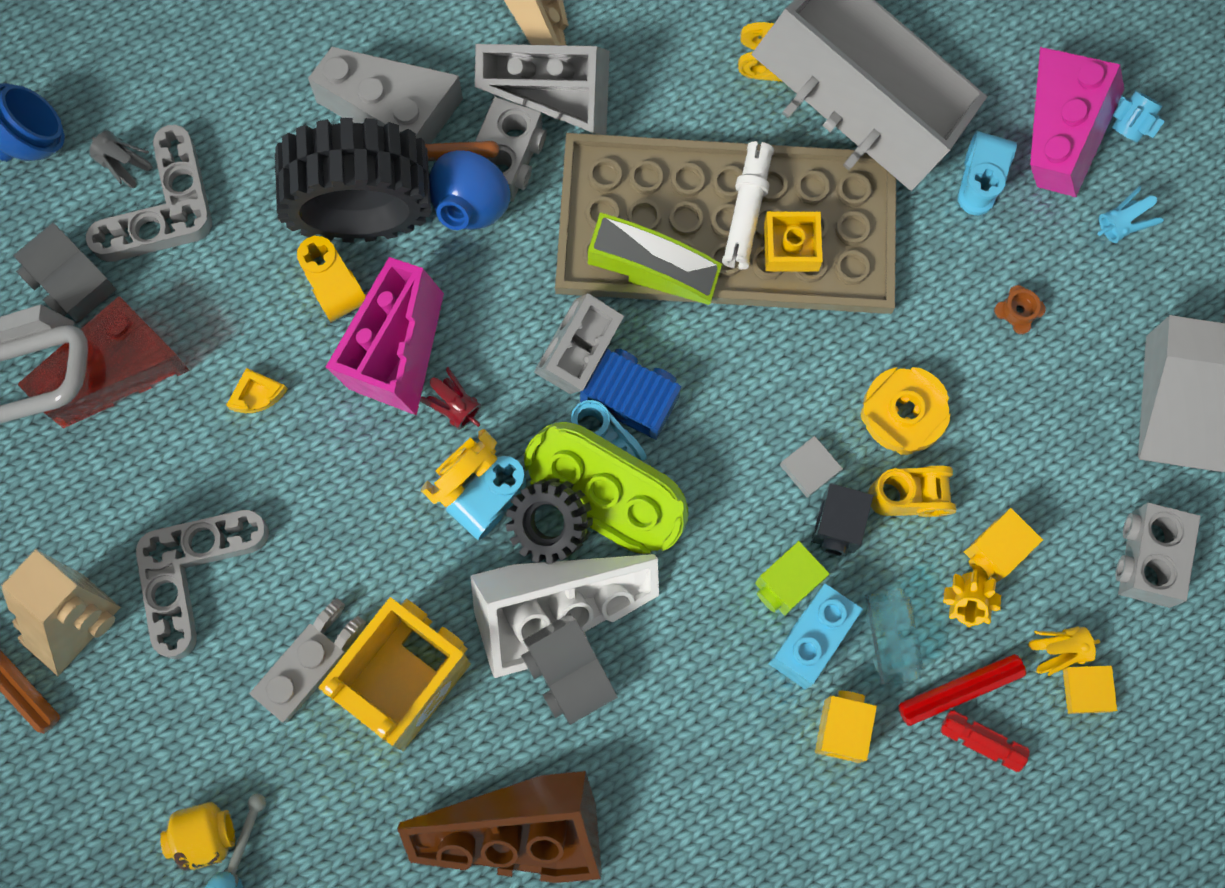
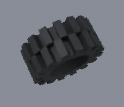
[506,478,593,564]

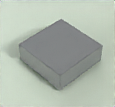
[780,436,843,498]

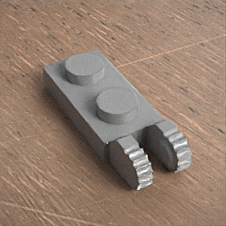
[249,598,366,724]

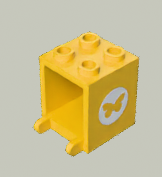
[318,597,471,752]

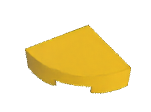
[226,368,288,413]

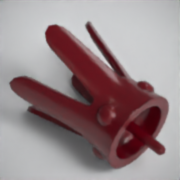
[420,367,482,430]

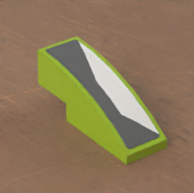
[588,212,722,305]

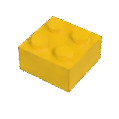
[764,211,823,272]

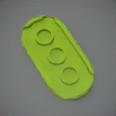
[524,422,688,554]

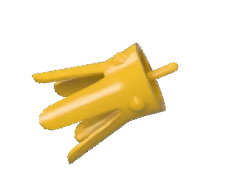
[1028,626,1100,677]

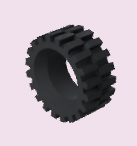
[275,118,431,243]

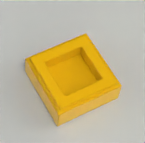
[1063,666,1117,714]

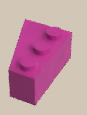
[1030,47,1125,197]

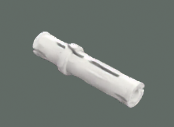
[722,141,774,270]

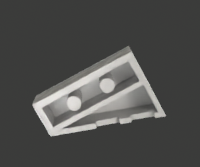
[475,44,610,135]
[308,47,463,144]

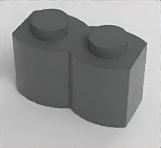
[13,223,117,323]
[521,613,618,725]

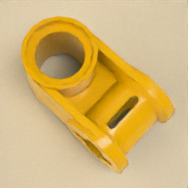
[297,236,366,323]
[868,466,957,517]

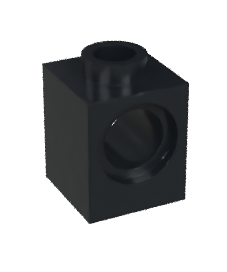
[811,483,873,556]

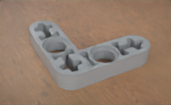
[86,125,212,262]
[136,510,269,659]

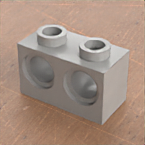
[476,96,547,202]
[534,293,624,394]
[1115,502,1200,608]

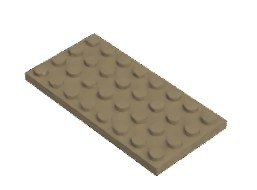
[555,133,896,314]

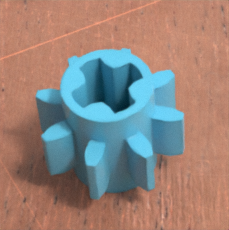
[1112,90,1165,142]

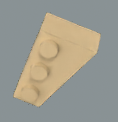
[1,549,121,676]

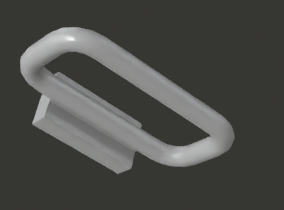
[0,304,88,424]

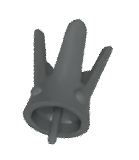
[89,131,153,188]

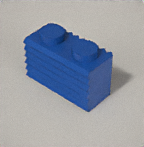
[580,348,682,440]

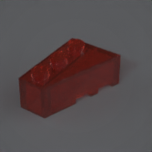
[17,296,190,429]

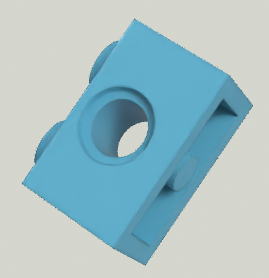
[768,583,863,690]

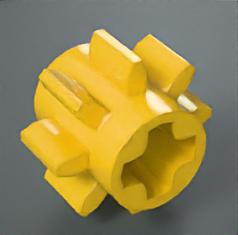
[943,570,1001,628]

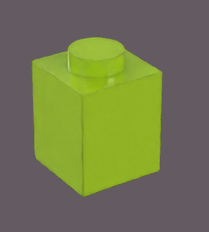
[755,541,830,616]

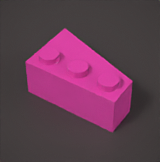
[326,257,444,416]

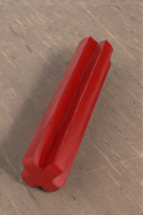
[898,654,1026,726]

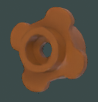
[994,285,1046,334]

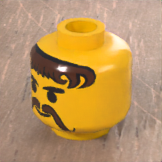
[160,802,235,871]

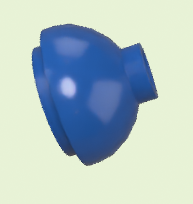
[0,83,65,162]
[429,150,510,230]

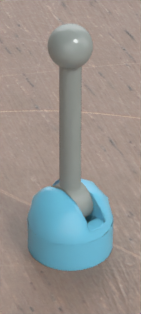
[205,794,266,888]

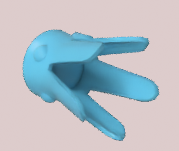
[1098,186,1164,243]

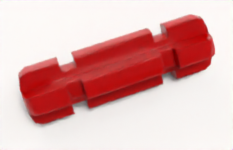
[940,710,1030,772]

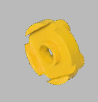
[861,367,950,455]
[421,429,497,507]

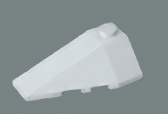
[470,554,659,678]

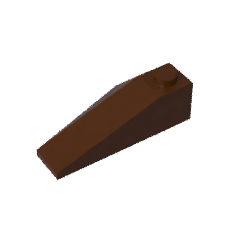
[397,771,602,883]

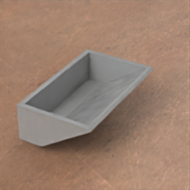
[751,0,988,191]
[1138,315,1225,473]

